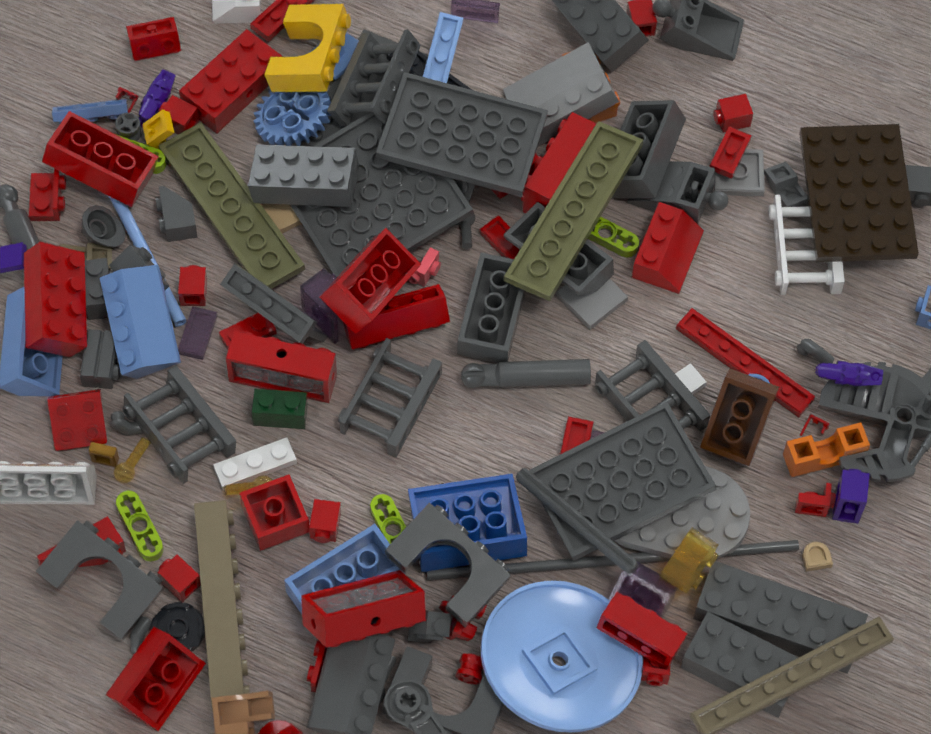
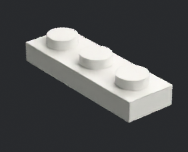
[213,437,297,491]

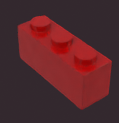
[596,592,688,670]

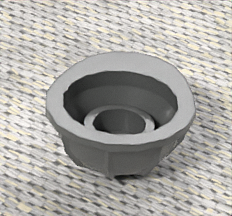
[81,205,126,248]

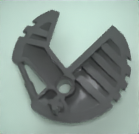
[818,362,931,482]

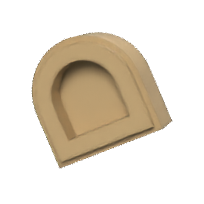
[802,542,833,572]

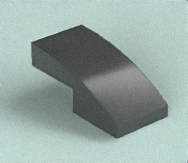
[764,162,809,207]

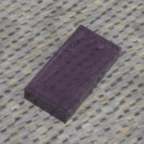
[451,0,500,24]
[178,306,218,360]

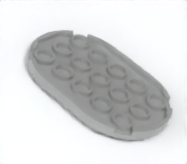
[615,466,750,564]

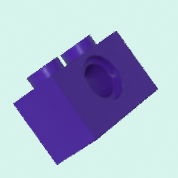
[832,469,870,524]

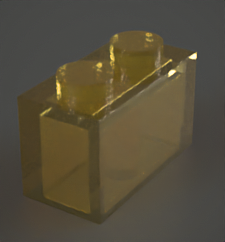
[659,527,719,594]

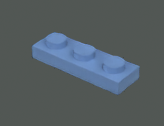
[52,99,128,124]

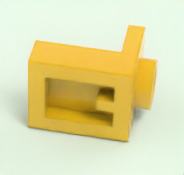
[142,109,174,149]

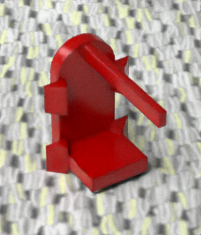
[116,87,139,113]
[800,414,830,436]

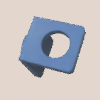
[915,285,931,329]

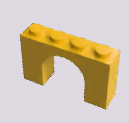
[265,4,351,92]

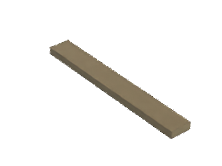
[689,616,894,734]

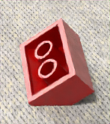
[632,202,704,294]
[106,627,206,731]

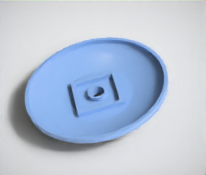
[481,581,643,733]

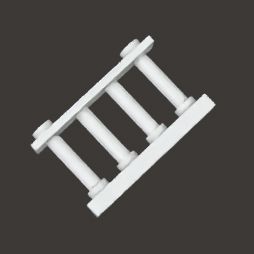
[769,195,845,295]

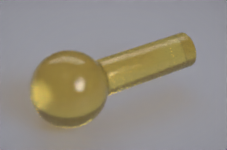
[114,437,151,483]
[224,475,272,496]

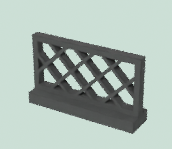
[220,263,328,344]

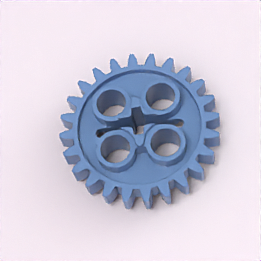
[253,90,331,146]

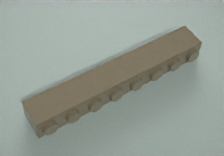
[194,500,250,711]

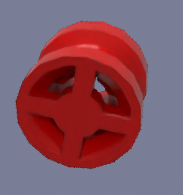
[455,653,484,685]

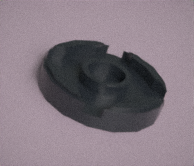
[150,602,205,652]

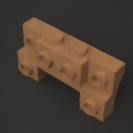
[212,691,276,734]

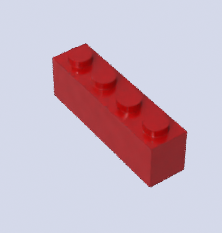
[343,284,450,349]

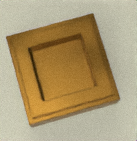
[89,442,119,467]

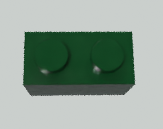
[252,389,308,429]

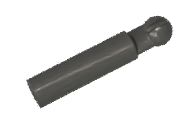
[0,184,40,250]
[461,359,591,388]

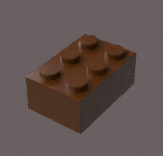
[700,369,779,466]

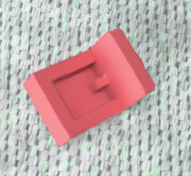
[407,247,441,287]

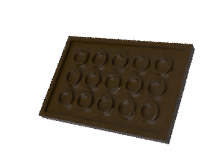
[799,124,919,262]

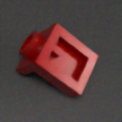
[795,482,836,517]
[641,657,671,686]

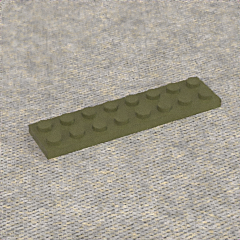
[504,121,643,301]
[158,122,305,289]

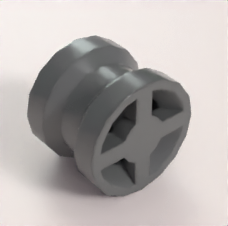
[115,113,142,141]

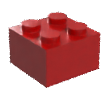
[239,474,309,551]

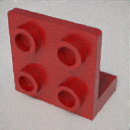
[47,389,107,451]

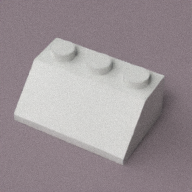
[212,0,261,24]

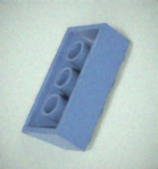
[100,265,181,379]
[0,287,63,396]

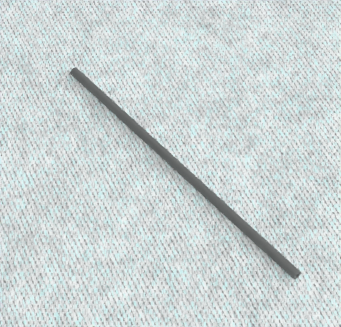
[427,540,799,581]

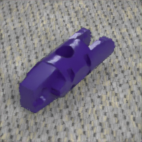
[138,69,176,128]
[814,360,883,387]

